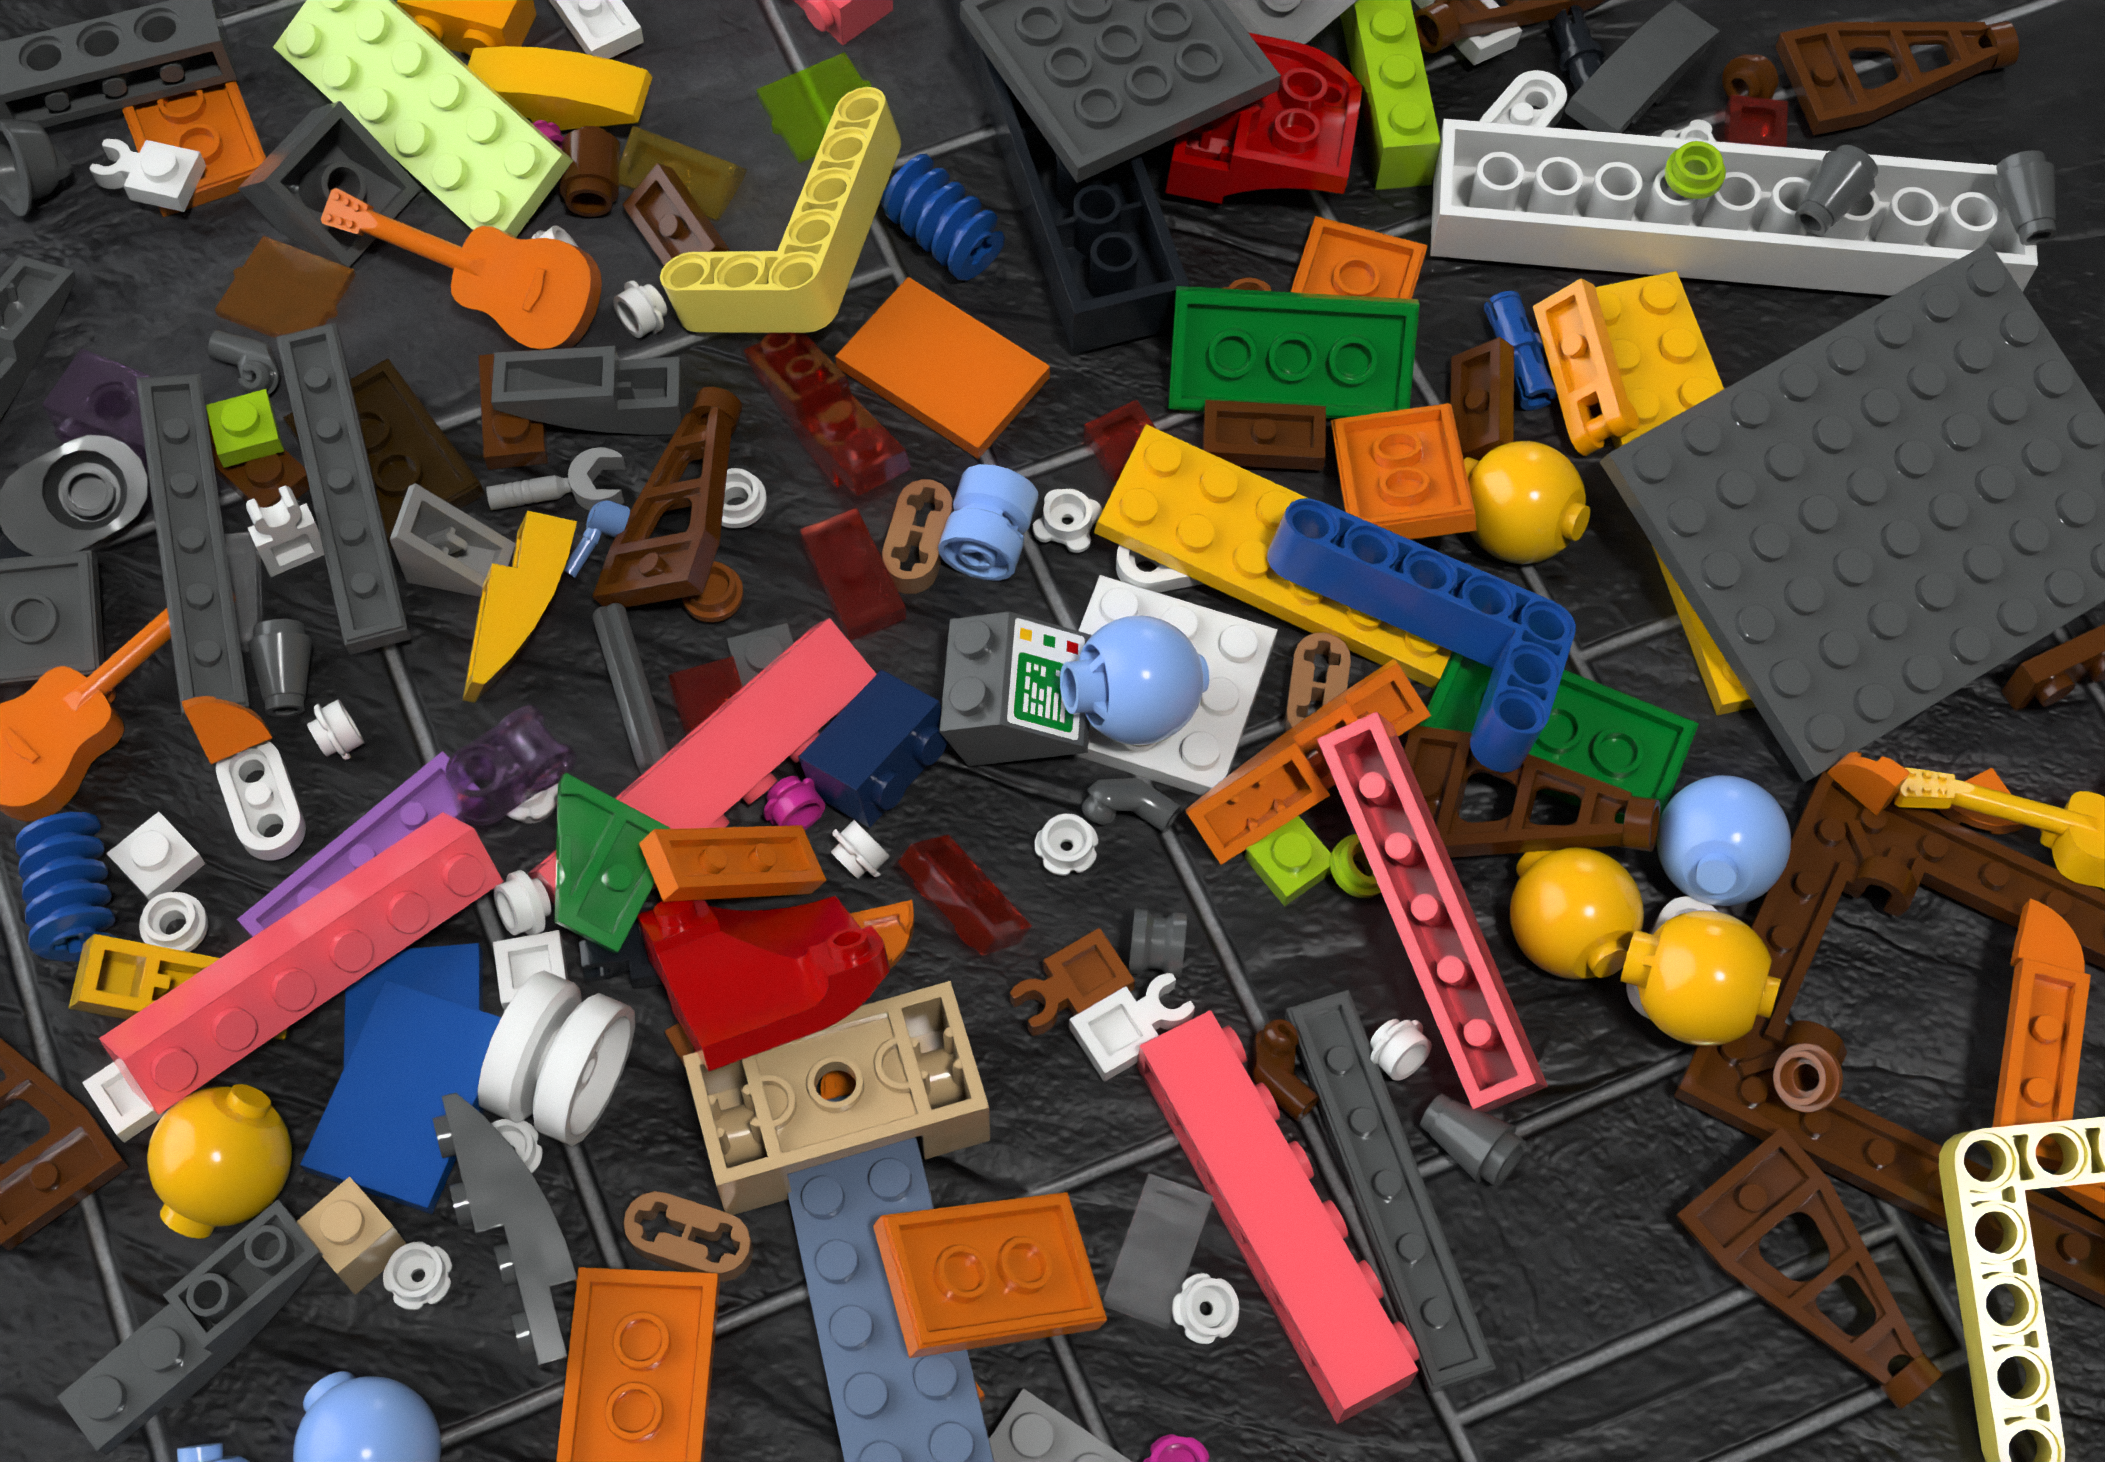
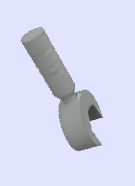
[486,447,626,511]

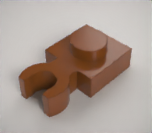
[1010,928,1135,1036]

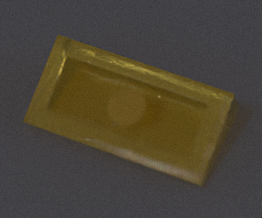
[619,126,747,220]

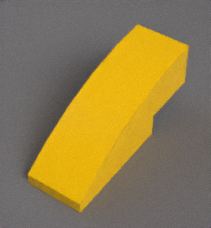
[468,46,653,130]
[463,511,577,703]

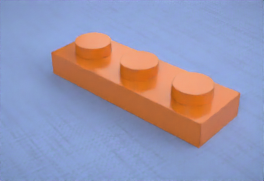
[639,825,827,902]
[1989,957,2091,1171]

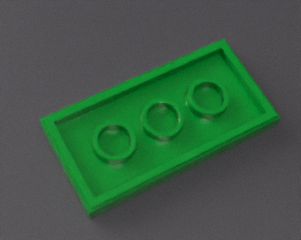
[1169,286,1420,418]
[1420,652,1699,824]

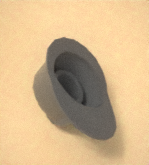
[0,119,71,216]
[0,435,148,556]

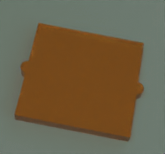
[215,236,356,338]

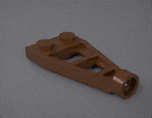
[1414,0,1606,53]
[1775,21,2019,135]
[592,387,743,607]
[1404,725,1660,858]
[0,1038,129,1251]
[1676,1127,1943,1410]

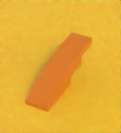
[1185,659,1431,865]

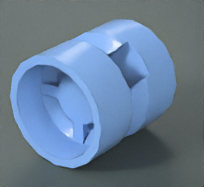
[938,464,1038,581]

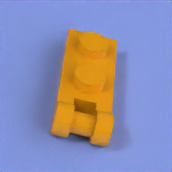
[1533,278,1639,456]

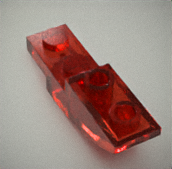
[744,333,911,496]

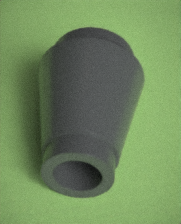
[1795,145,1878,235]
[1993,150,2058,246]
[247,619,313,717]
[1420,1093,1526,1187]

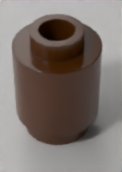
[560,126,620,217]

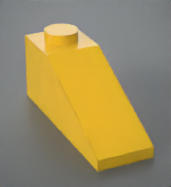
[69,934,287,1040]

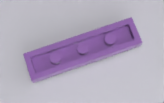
[237,751,488,938]

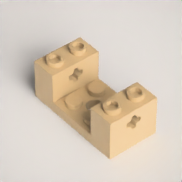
[683,981,990,1215]

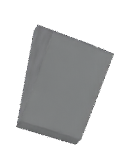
[390,483,515,597]

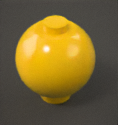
[1464,441,1590,564]
[1510,847,1644,979]
[1620,910,1781,1046]
[147,1084,292,1239]

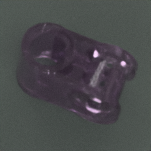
[446,705,577,825]

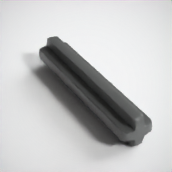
[592,603,669,774]

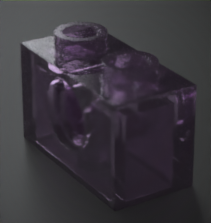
[42,348,152,472]

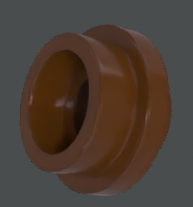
[1722,54,1778,111]

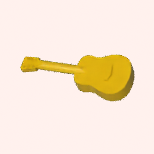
[1894,767,2105,889]

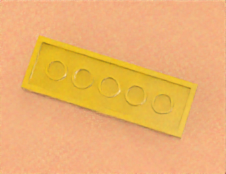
[1094,424,1452,689]

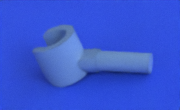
[563,500,630,578]

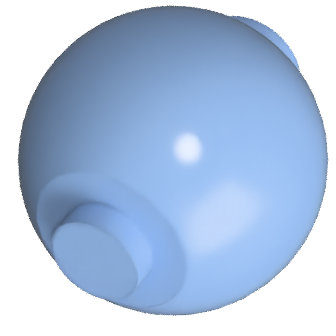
[1060,615,1209,745]
[1657,775,1791,906]
[293,1371,441,1462]

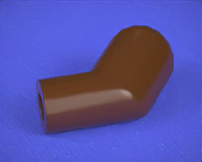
[1252,1019,1319,1122]

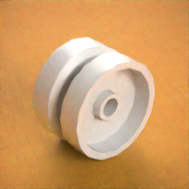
[478,970,635,1147]

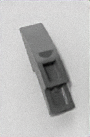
[432,1093,577,1368]
[57,1200,323,1455]

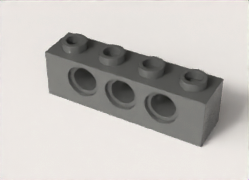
[0,0,237,128]

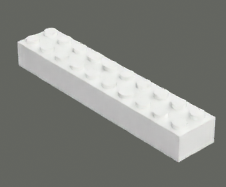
[1430,119,2038,296]

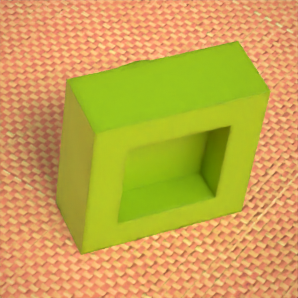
[205,389,284,468]
[1244,816,1332,906]

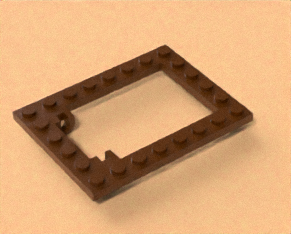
[1674,767,2105,1307]

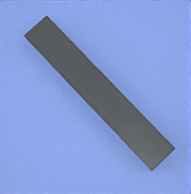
[276,322,411,655]
[136,374,249,722]
[1284,990,1496,1395]

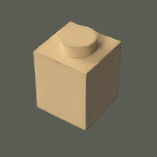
[297,1176,406,1295]

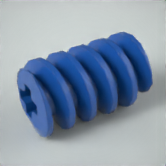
[881,154,1005,281]
[15,812,118,962]

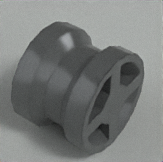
[1129,908,1187,978]

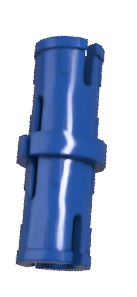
[1484,291,1557,410]

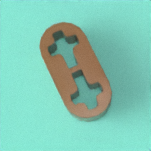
[882,479,953,594]
[1285,632,1351,732]
[623,1191,754,1282]

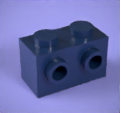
[798,669,949,828]

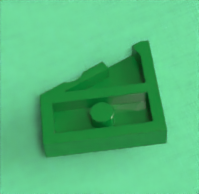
[555,773,671,953]

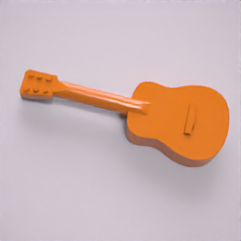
[321,188,602,350]
[0,591,236,822]

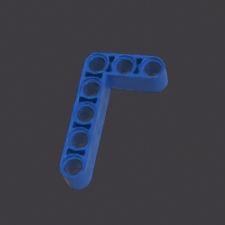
[1267,498,1576,773]

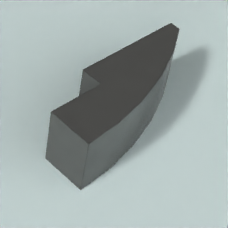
[491,346,687,435]

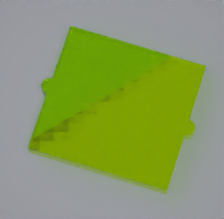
[756,52,872,163]

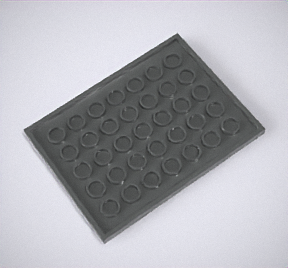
[1600,243,2105,782]

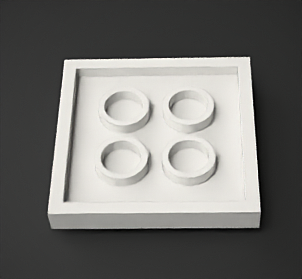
[1072,575,1278,796]

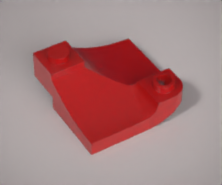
[1165,32,1362,204]
[637,896,890,1072]

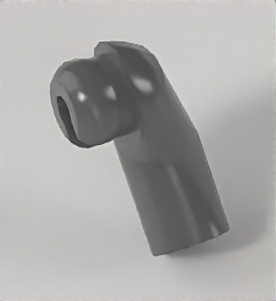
[208,329,280,395]
[1082,778,1182,833]

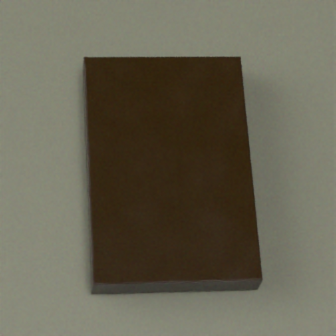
[283,358,485,549]

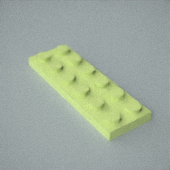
[273,0,573,237]

